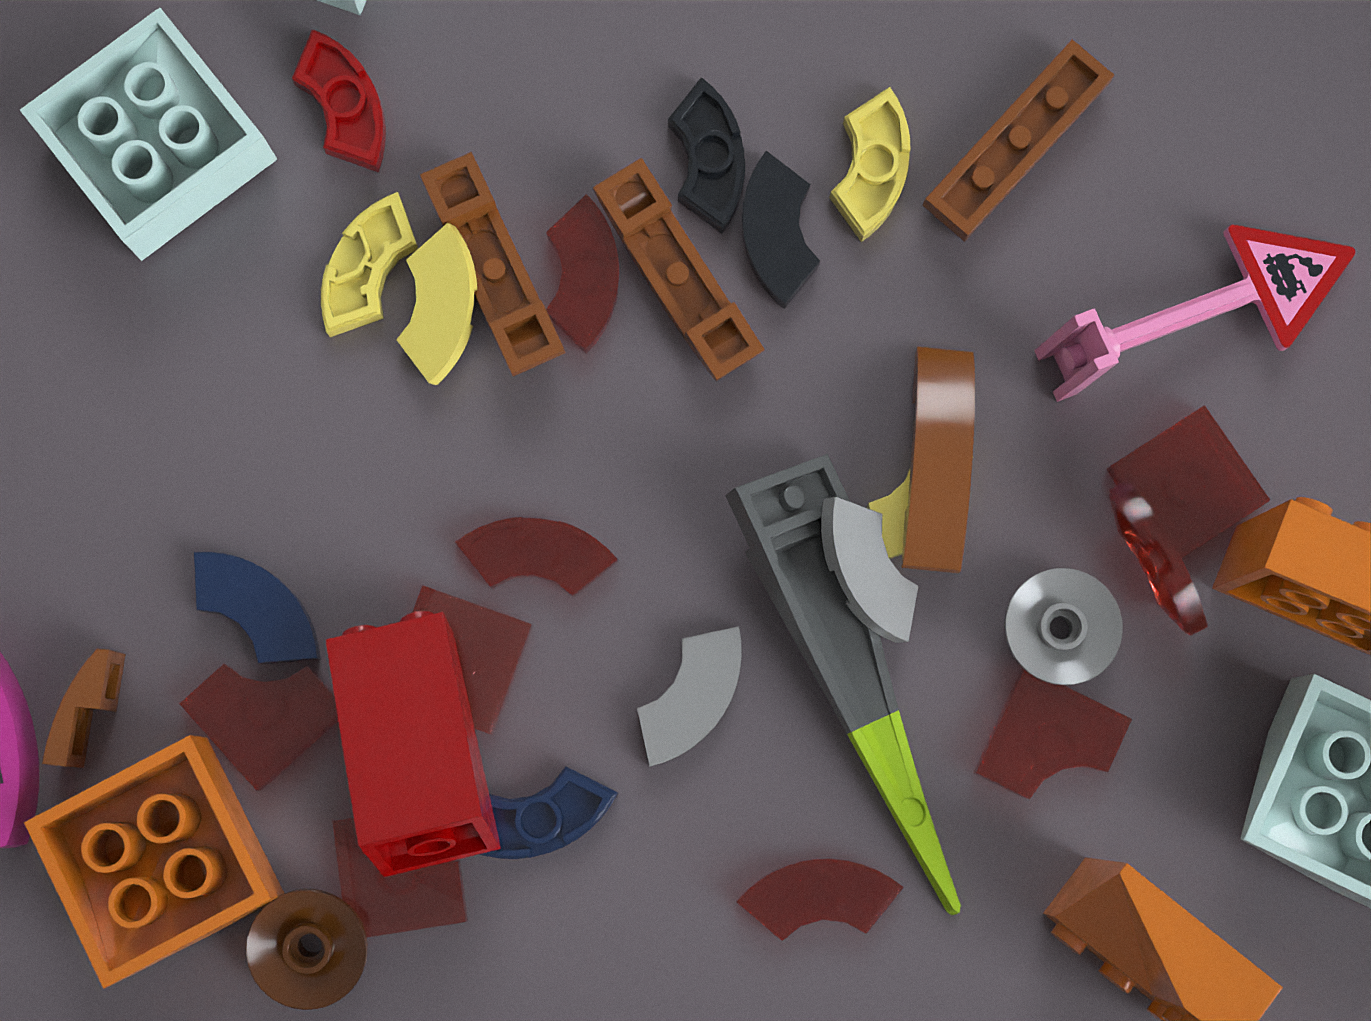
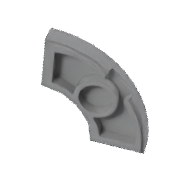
[821,497,918,643]
[637,626,742,767]

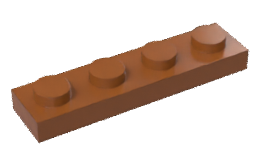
[922,39,1115,242]

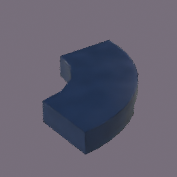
[194,552,321,664]
[479,766,619,859]

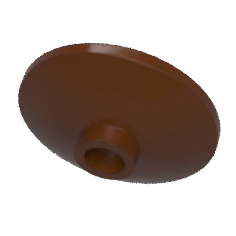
[246,889,368,1010]

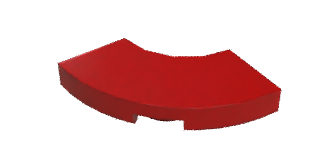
[292,29,386,172]

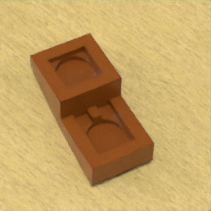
[42,648,126,768]

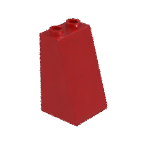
[325,611,501,877]

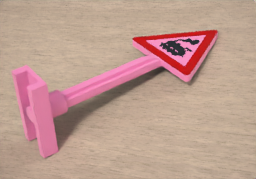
[1034,224,1356,402]

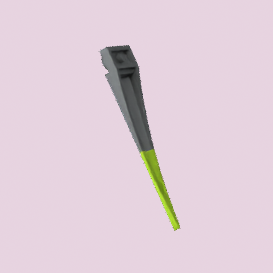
[725,454,961,915]

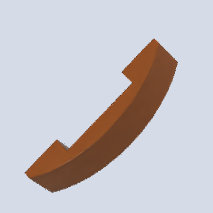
[420,152,566,377]
[593,157,765,381]
[901,347,975,573]

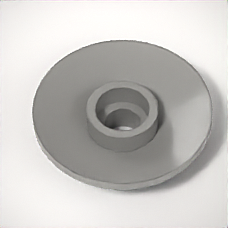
[1004,568,1123,685]

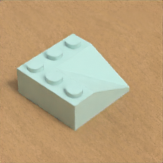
[20,7,277,261]
[1240,674,1371,908]

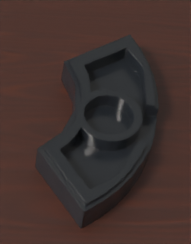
[668,77,745,234]
[742,151,820,309]

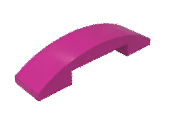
[0,652,39,849]

